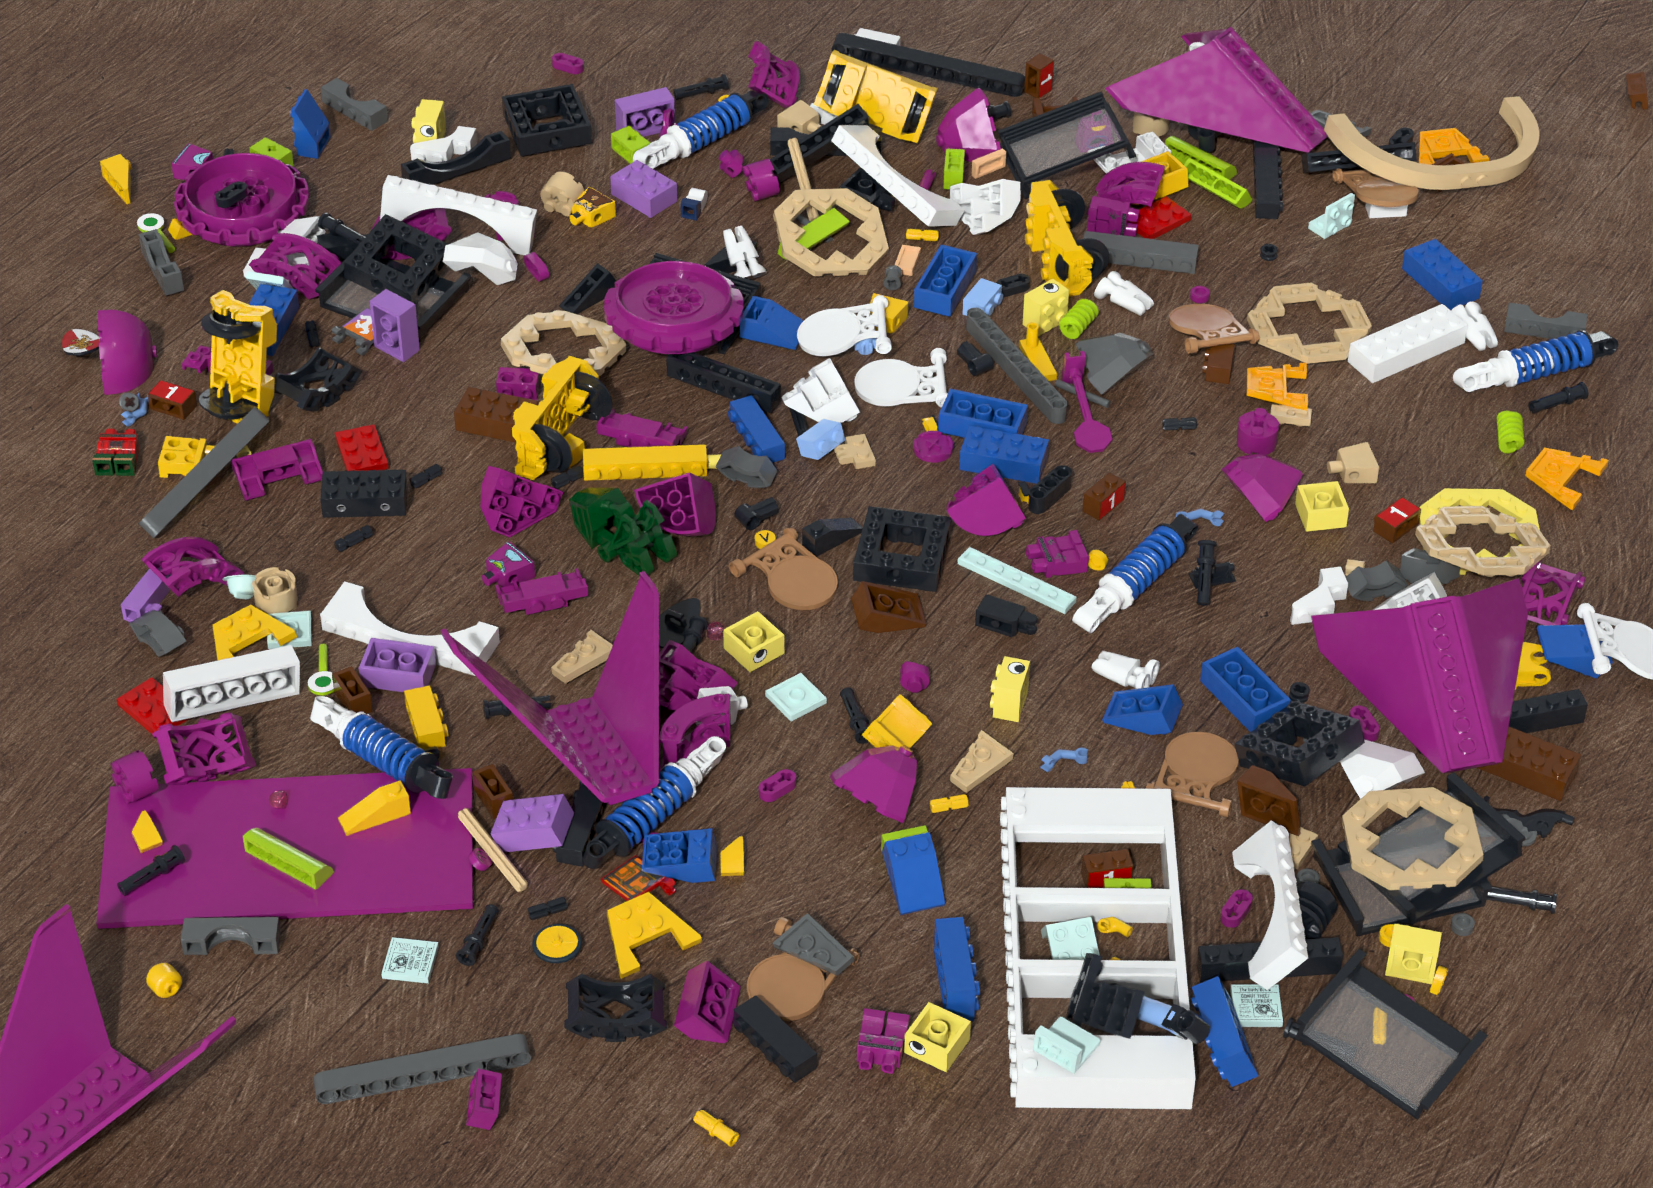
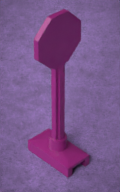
[1061,351,1112,453]

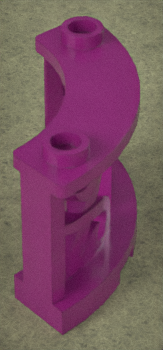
[748,41,800,108]
[1086,162,1165,215]
[371,208,452,260]
[249,233,341,299]
[142,537,244,597]
[1521,559,1586,625]
[659,694,731,772]
[152,713,256,785]

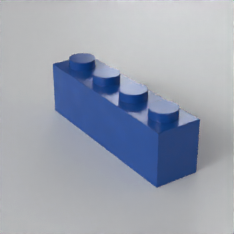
[728,395,785,463]

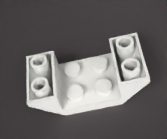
[1088,131,1171,173]

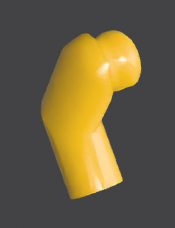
[1097,917,1133,937]

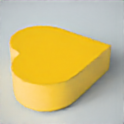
[1430,966,1448,995]

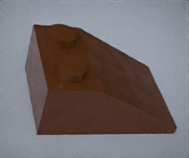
[851,581,927,633]
[1237,765,1301,836]

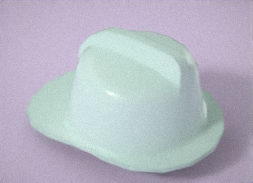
[223,575,256,600]

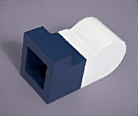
[681,188,708,221]

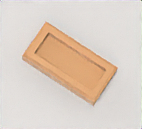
[972,148,1006,179]
[895,245,921,276]

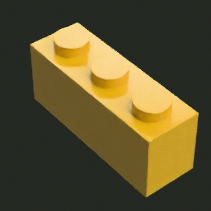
[404,685,448,750]

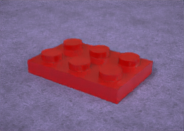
[1128,196,1191,239]
[335,424,389,471]
[116,677,190,734]

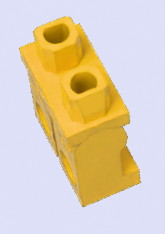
[158,436,215,478]

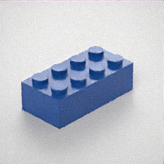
[1402,239,1483,310]
[914,244,977,316]
[249,284,299,356]
[938,389,1028,438]
[959,425,1049,484]
[1200,646,1291,732]
[934,917,980,1021]
[1191,976,1259,1087]

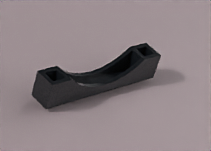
[770,127,881,156]
[401,131,511,185]

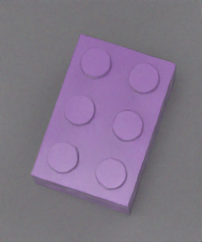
[615,87,675,137]
[610,160,677,218]
[370,289,420,362]
[359,638,436,692]
[491,794,574,852]

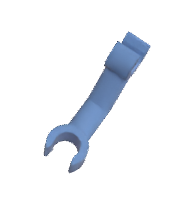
[121,393,149,426]
[1176,509,1224,526]
[1040,748,1088,772]

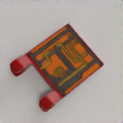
[601,855,676,901]

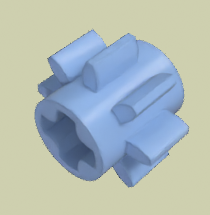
[854,338,876,355]

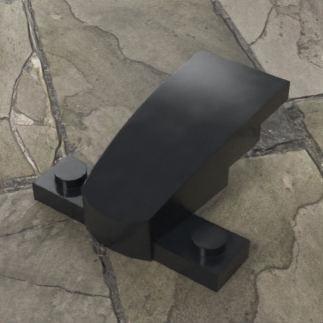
[1066,953,1145,1039]

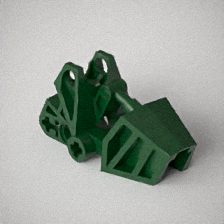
[569,488,677,576]

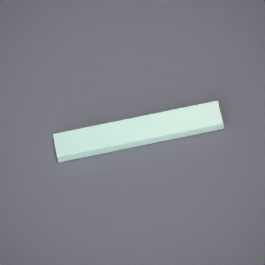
[958,547,1077,614]

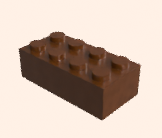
[454,387,540,443]
[1477,727,1581,801]

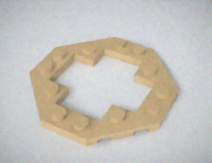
[773,188,889,276]
[1247,283,1372,364]
[501,310,626,376]
[1415,506,1551,577]
[1342,787,1483,890]

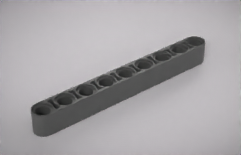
[966,308,1067,424]
[138,406,270,538]
[313,1034,531,1104]

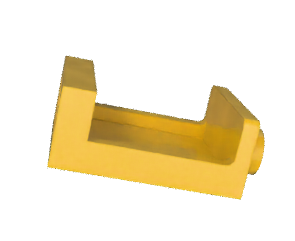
[862,694,932,749]

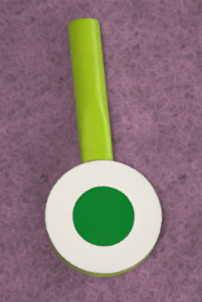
[137,213,175,253]
[308,644,334,695]

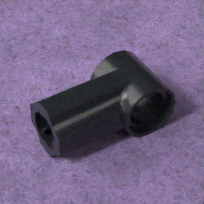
[957,341,994,376]
[734,497,779,531]

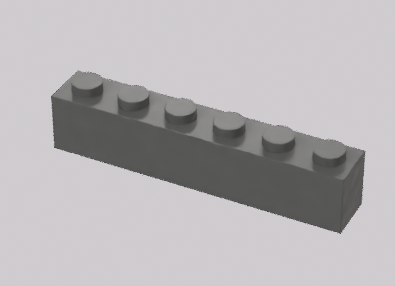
[1083,231,1199,274]

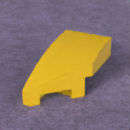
[132,810,163,853]
[721,836,744,876]

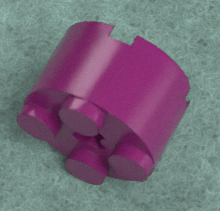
[742,159,780,202]
[1237,408,1279,455]
[110,750,159,803]

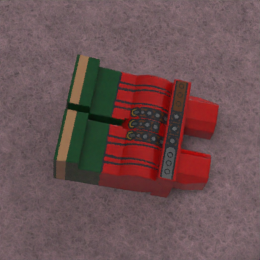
[92,429,139,476]

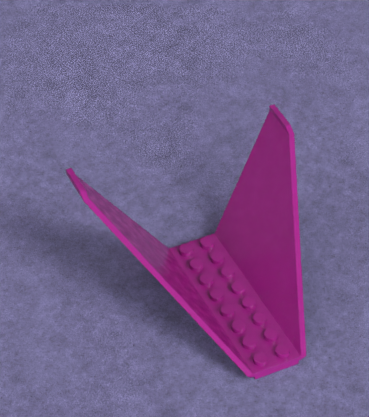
[1105,27,1328,153]
[441,571,659,805]
[1311,578,1528,773]
[0,904,236,1188]

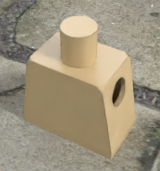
[777,100,822,135]
[1327,442,1379,483]

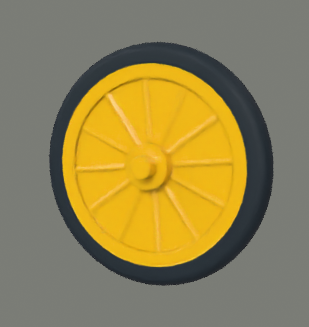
[532,924,582,963]

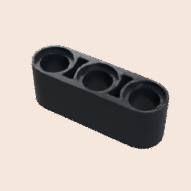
[1028,465,1072,514]

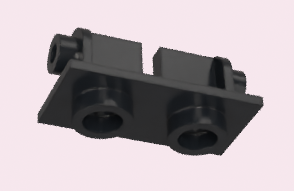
[1189,561,1236,589]

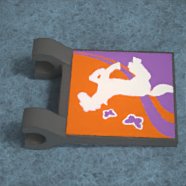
[331,308,374,356]

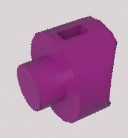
[719,149,744,178]
[900,661,930,693]

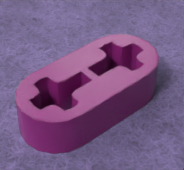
[552,53,584,74]
[524,252,549,282]
[1349,705,1380,742]
[759,769,796,802]
[1220,889,1253,928]

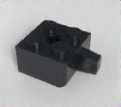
[839,168,895,211]

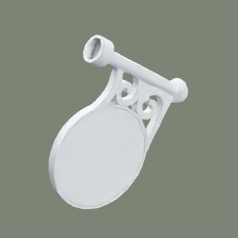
[797,295,891,356]
[855,348,948,407]
[1577,603,1653,679]

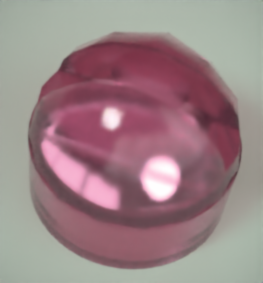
[707,621,724,640]
[269,790,288,809]

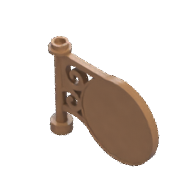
[1332,168,1418,207]
[1169,304,1259,354]
[729,528,838,610]
[1146,732,1239,818]
[747,917,860,1021]

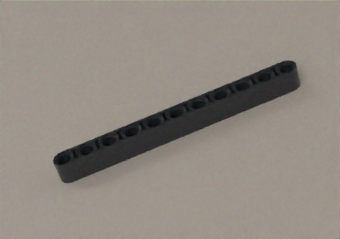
[832,33,1025,97]

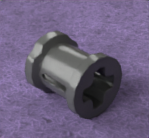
[884,265,902,290]
[119,392,139,411]

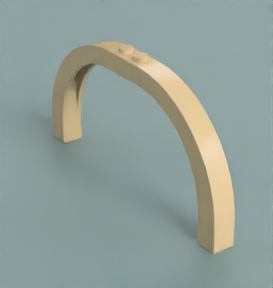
[1324,96,1539,190]

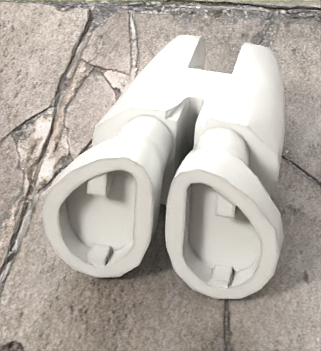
[723,226,767,279]
[1094,271,1154,316]
[1451,302,1498,351]
[1092,651,1160,689]

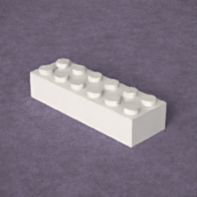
[1348,304,1468,383]
[163,645,300,722]

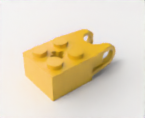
[1126,151,1188,205]
[1515,642,1551,690]

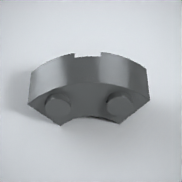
[716,446,777,488]
[1400,548,1460,584]
[1345,561,1408,601]
[129,610,186,657]

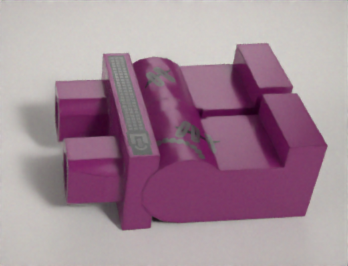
[1087,196,1140,237]
[1026,530,1089,578]
[857,1008,910,1074]

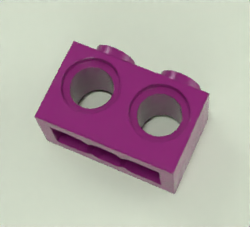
[496,367,540,400]
[466,1069,502,1130]

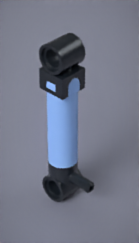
[1110,983,1210,1044]

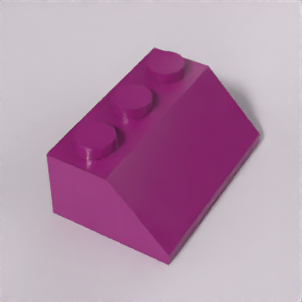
[674,961,741,1043]

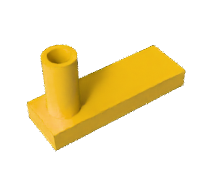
[1019,322,1057,381]

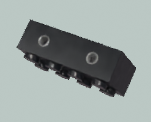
[320,469,408,518]

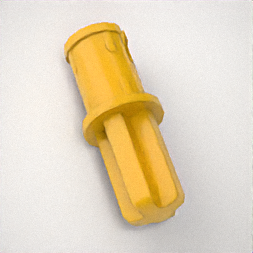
[693,1110,739,1147]

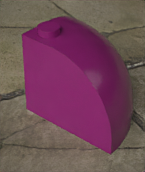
[98,310,157,395]
[946,464,1026,536]
[634,472,716,537]

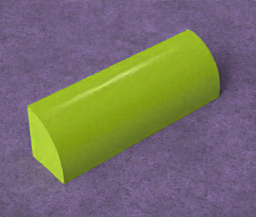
[1165,136,1237,180]
[1184,158,1252,208]
[777,208,850,260]
[243,828,334,890]

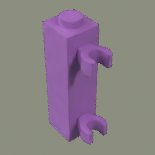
[121,566,171,622]

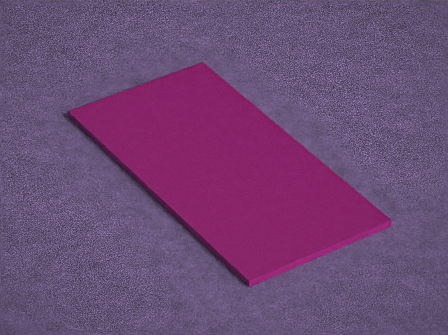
[96,768,473,929]

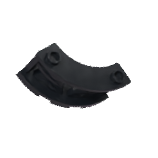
[274,347,363,411]
[564,974,667,1042]

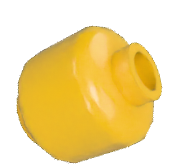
[146,963,182,998]

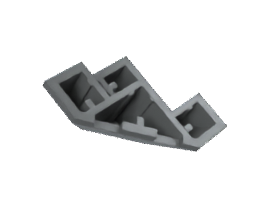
[1076,332,1153,395]

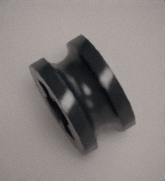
[1260,244,1278,261]
[1289,682,1310,703]

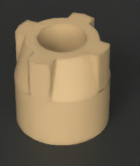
[1345,559,1365,576]

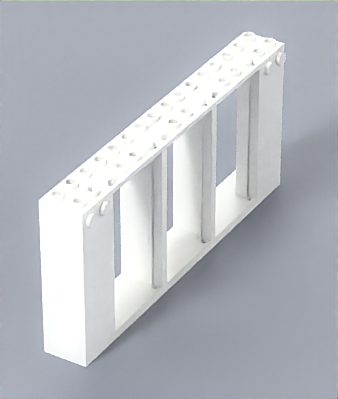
[1000,787,1196,1109]

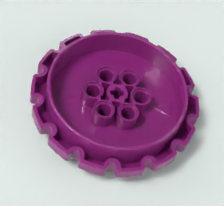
[174,153,309,246]
[604,261,743,354]

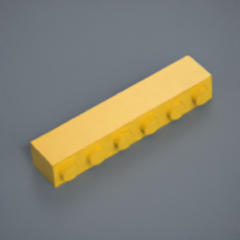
[583,445,707,481]

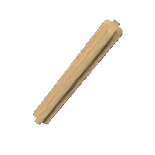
[788,138,819,221]
[458,808,528,892]

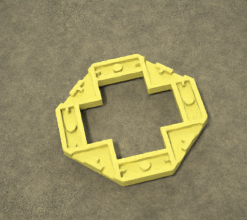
[1419,488,1540,575]

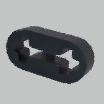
[1388,127,1414,145]
[215,181,248,208]
[996,274,1030,297]

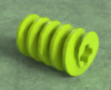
[1059,299,1099,339]
[1497,411,1524,453]

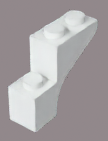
[410,126,477,162]
[1290,567,1348,625]

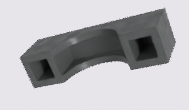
[321,78,388,131]
[139,229,184,296]
[1504,302,1587,339]
[181,917,281,955]

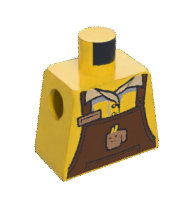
[569,187,616,227]

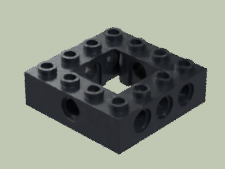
[502,84,592,156]
[344,214,448,304]
[853,506,951,592]
[1234,701,1365,787]

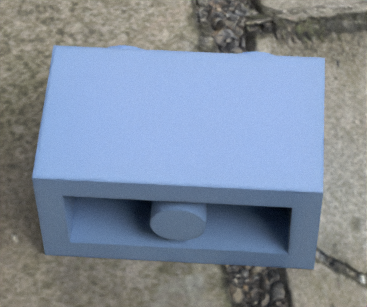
[963,278,1003,316]
[796,419,845,460]

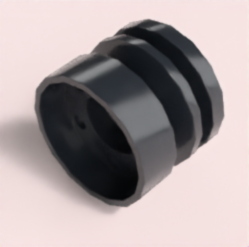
[1296,881,1338,939]

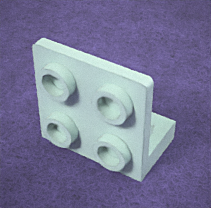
[1308,193,1355,239]
[1041,917,1099,960]
[1033,1017,1100,1074]

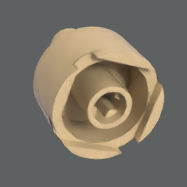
[1133,112,1170,138]
[540,172,584,217]
[252,567,298,614]

